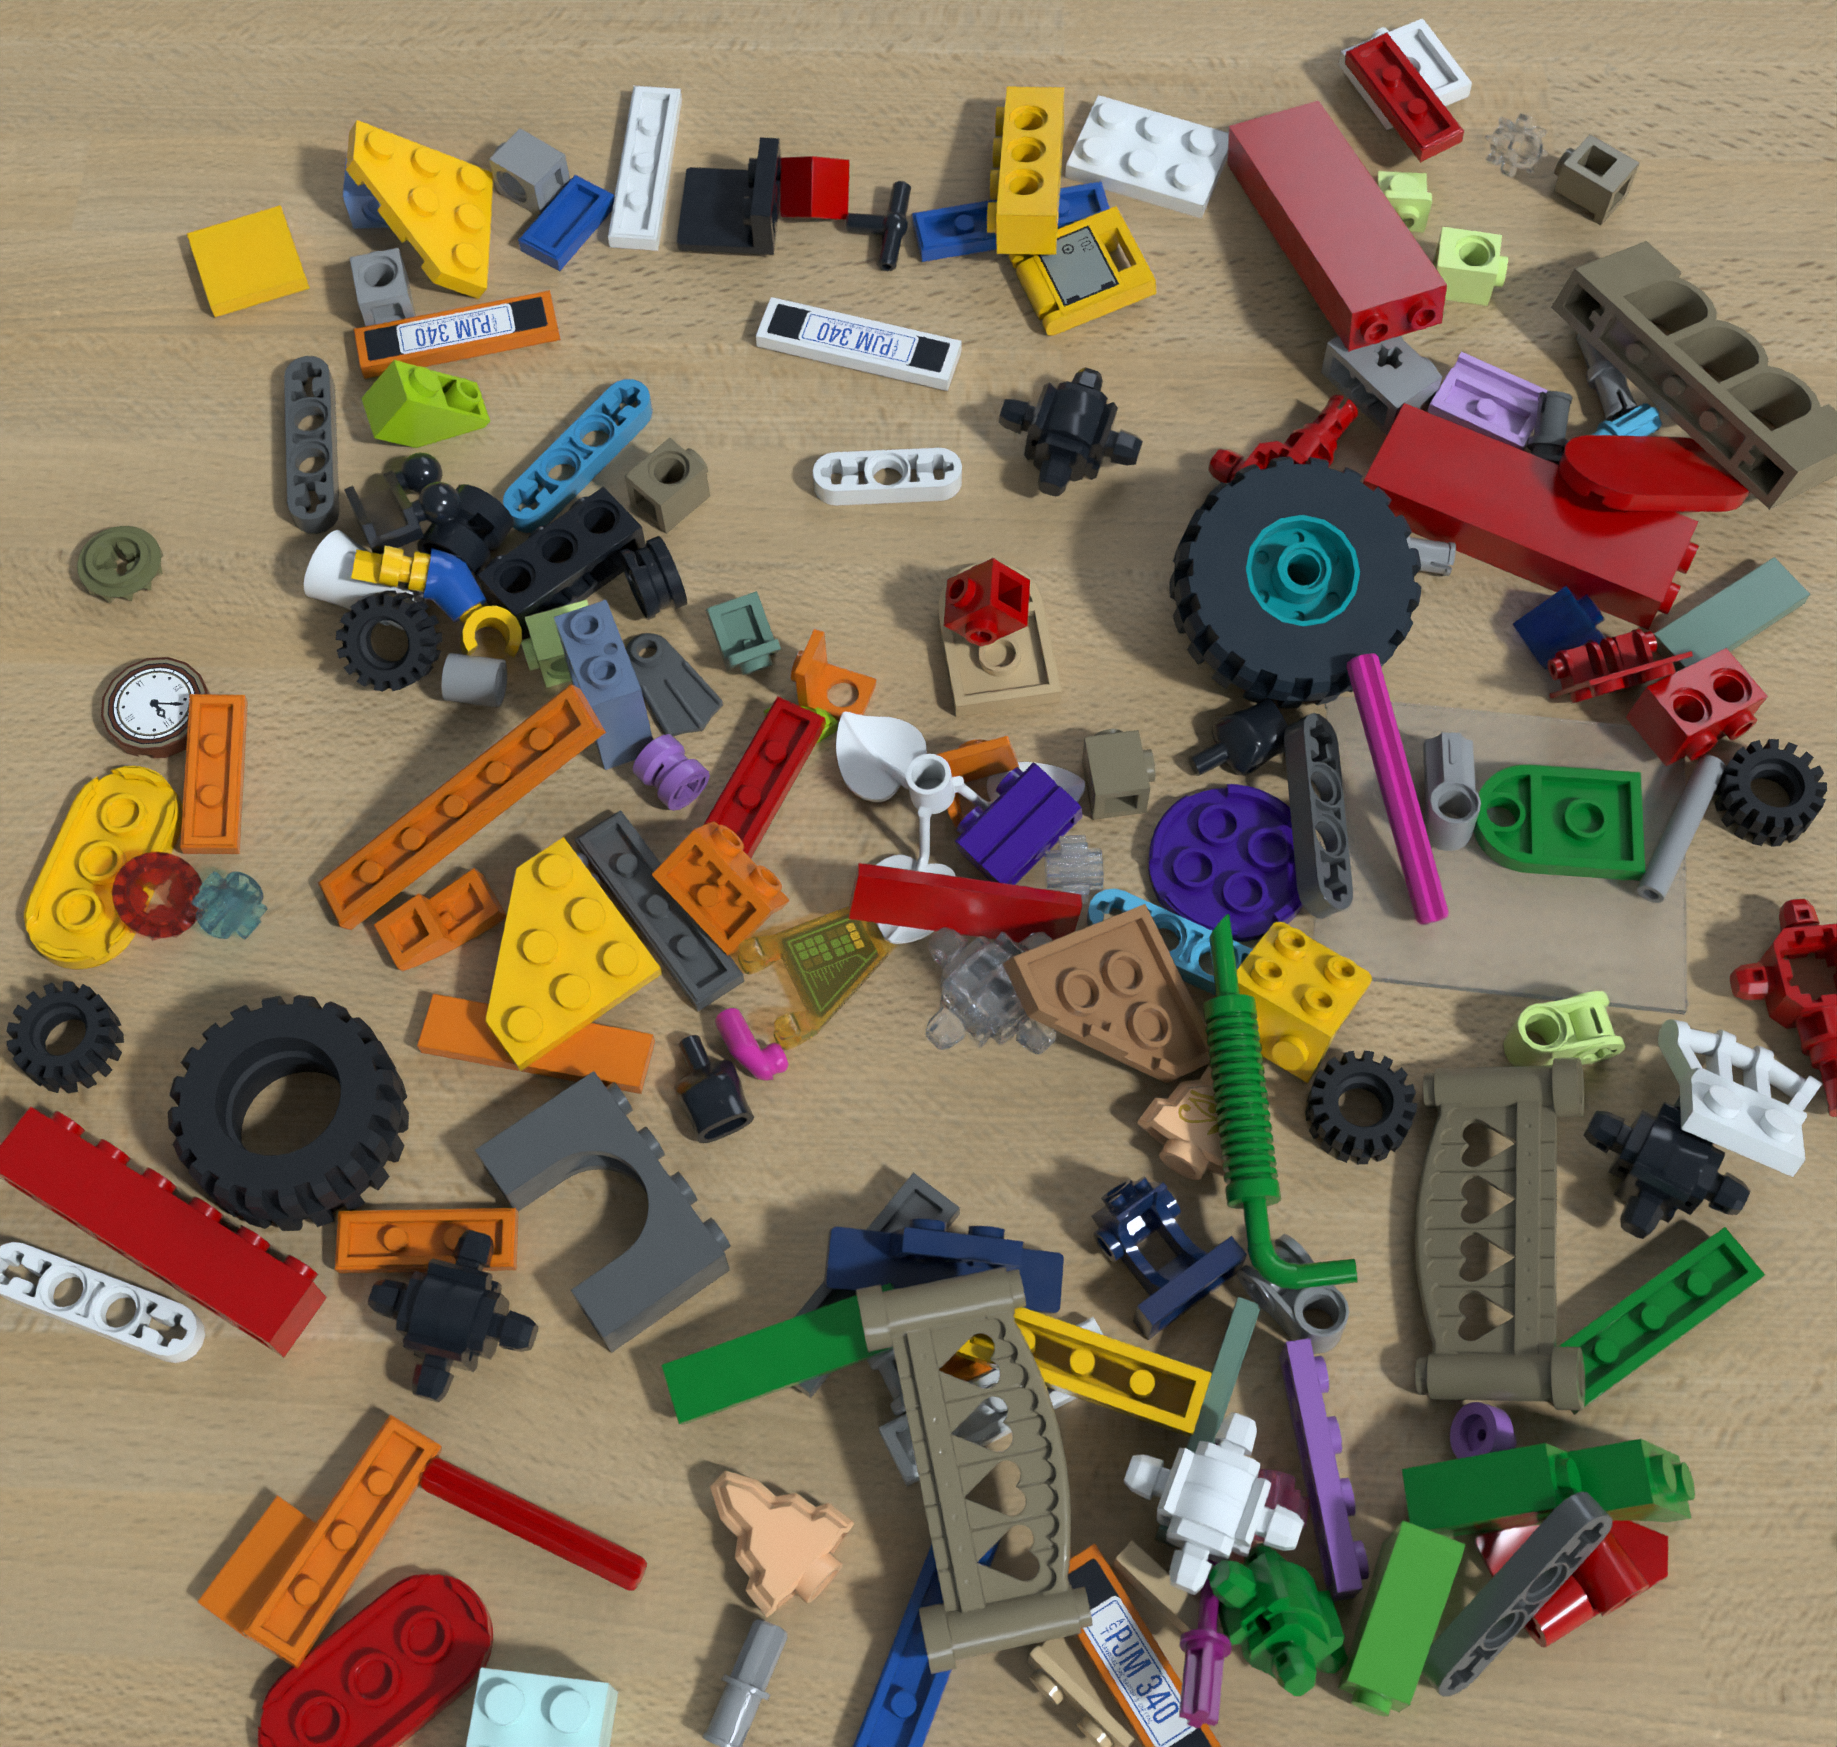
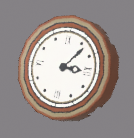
[101,657,210,759]

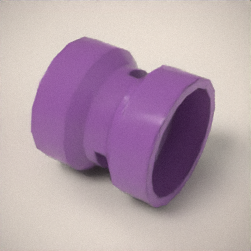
[633,734,710,811]

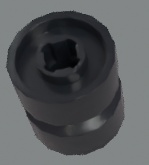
[417,484,514,580]

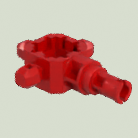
[1208,395,1358,483]
[1730,898,1837,1117]

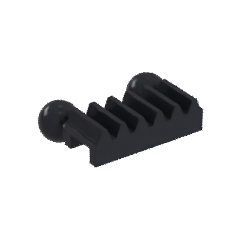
[344,452,461,554]

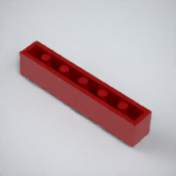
[0,1107,327,1358]

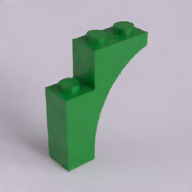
[1402,1439,1695,1537]

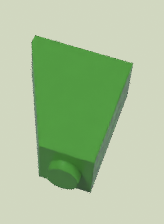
[1338,1521,1466,1717]

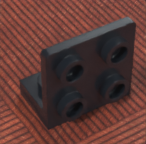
[677,137,781,255]

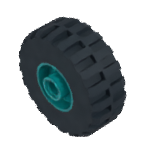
[1169,457,1422,708]

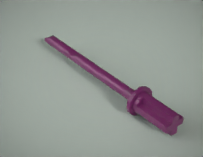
[1179,1443,1232,1728]

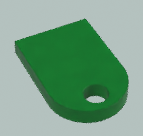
[1473,765,1645,881]

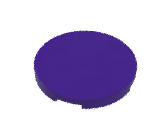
[1148,784,1303,942]

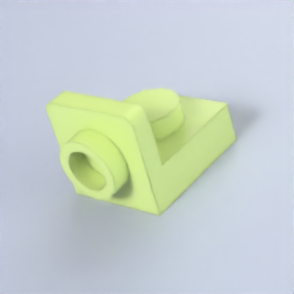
[1376,171,1432,232]

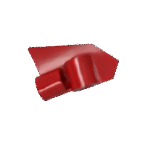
[1475,1521,1669,1648]

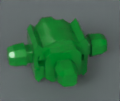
[1208,1543,1348,1697]

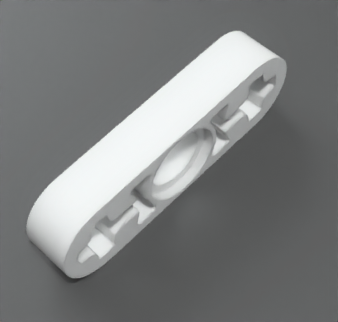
[813,448,962,505]

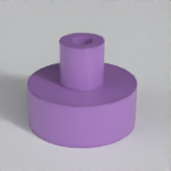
[1450,1402,1516,1459]

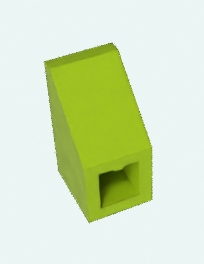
[361,360,490,448]

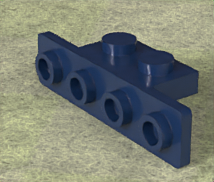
[824,1219,1064,1314]

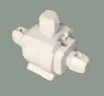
[1124,1412,1304,1595]

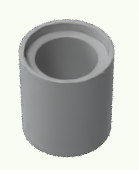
[442,653,507,707]

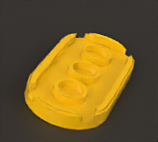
[24,766,183,970]

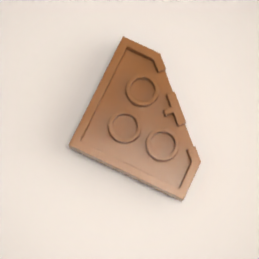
[1003,904,1211,1084]

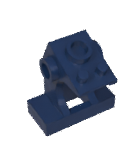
[1092,1177,1247,1340]

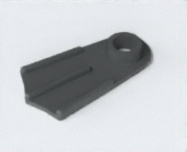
[625,633,723,736]

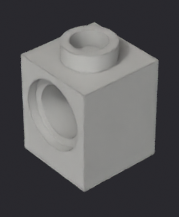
[489,128,570,216]
[350,248,416,326]

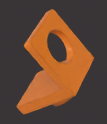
[791,629,877,721]
[936,736,1019,834]

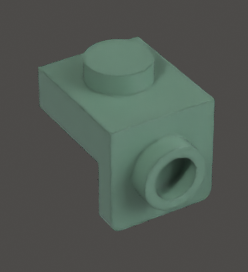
[705,591,781,675]

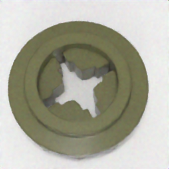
[77,526,164,603]

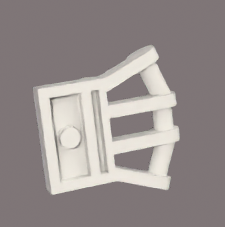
[1658,1019,1823,1177]

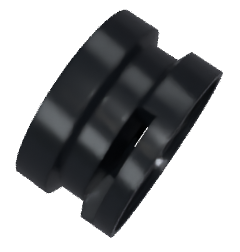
[619,536,687,620]

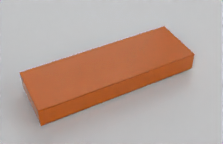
[180,694,248,854]
[335,1208,519,1274]

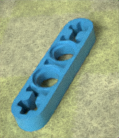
[503,379,653,533]

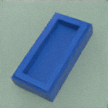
[518,175,615,271]

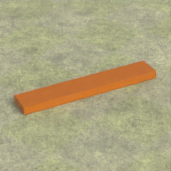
[318,684,606,930]

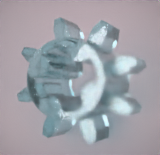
[192,871,268,939]

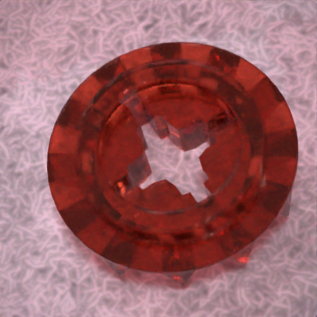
[111,852,205,941]

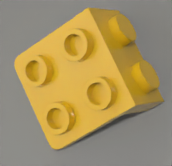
[1237,922,1372,1083]

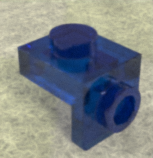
[1513,586,1606,670]

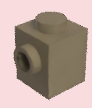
[1082,729,1156,820]

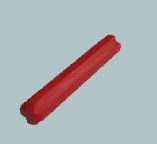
[420,1458,647,1591]

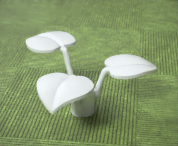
[836,712,1085,944]

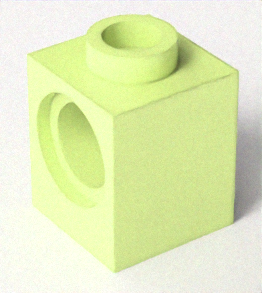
[1433,227,1508,306]
[521,600,588,688]

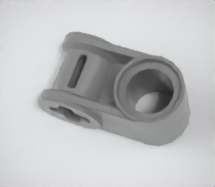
[1237,1234,1349,1354]

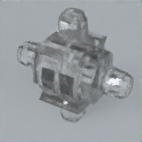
[925,927,1057,1055]

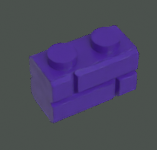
[955,762,1083,885]

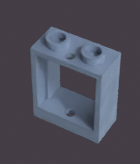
[554,600,653,770]

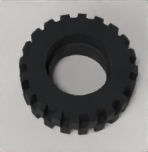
[168,995,409,1231]

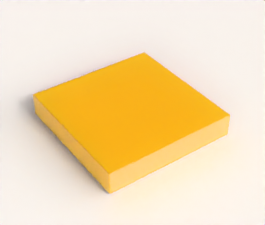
[186,205,310,317]

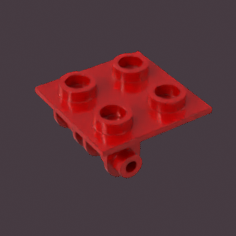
[1548,629,1693,704]

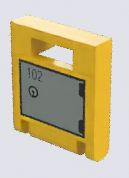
[1009,206,1157,336]

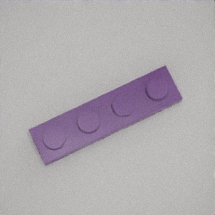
[1279,1338,1369,1601]

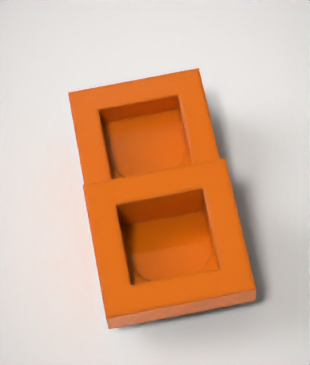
[374,868,507,971]

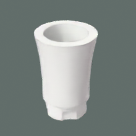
[304,530,427,630]

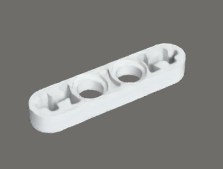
[0,1242,205,1363]

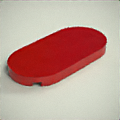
[1558,435,1750,512]
[258,1573,493,1747]

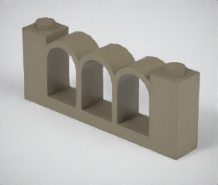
[1551,241,1837,510]

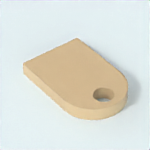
[938,563,1062,717]

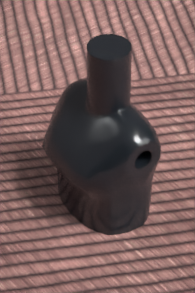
[1188,698,1288,776]
[674,1035,754,1143]

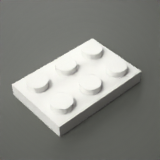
[1065,95,1229,218]

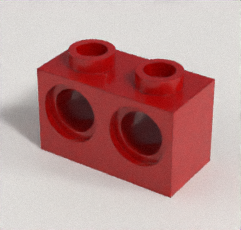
[1625,648,1768,766]

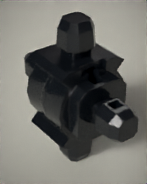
[999,368,1143,497]
[1583,1096,1751,1239]
[368,1230,538,1402]

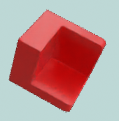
[780,156,850,220]

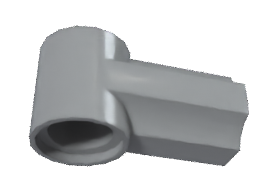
[1423,732,1481,851]

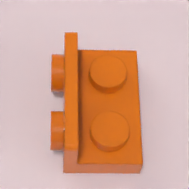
[652,822,789,956]

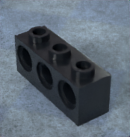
[477,486,646,640]

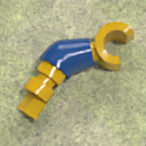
[351,546,522,657]

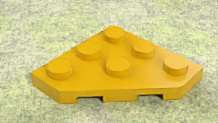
[346,120,493,299]
[485,837,662,1071]

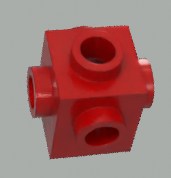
[944,558,1030,647]

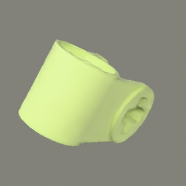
[1503,991,1625,1066]

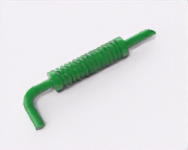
[1203,914,1358,1290]

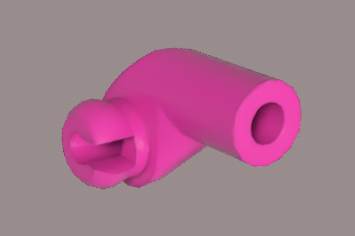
[715,1008,789,1081]

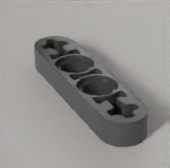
[284,356,340,534]
[1284,713,1353,919]
[1422,1492,1612,1697]

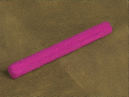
[1346,653,1449,925]

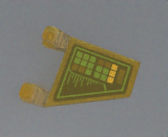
[738,906,897,1051]

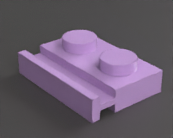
[1428,352,1548,451]

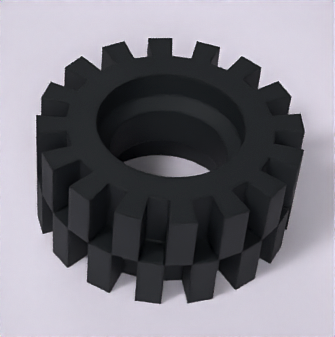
[336,590,442,692]
[1714,739,1827,847]
[6,981,124,1093]
[1305,1050,1417,1165]

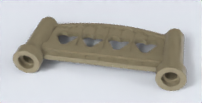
[1415,1057,1585,1410]
[856,1267,1093,1674]

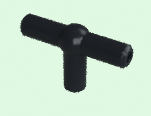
[845,181,911,271]

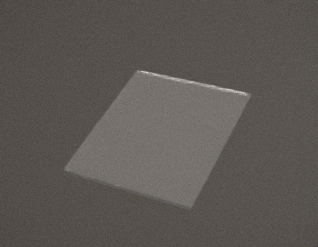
[1313,696,1689,1015]

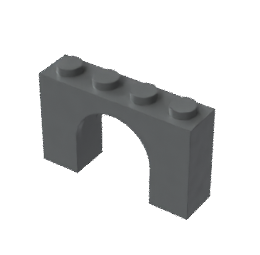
[475,1071,731,1353]

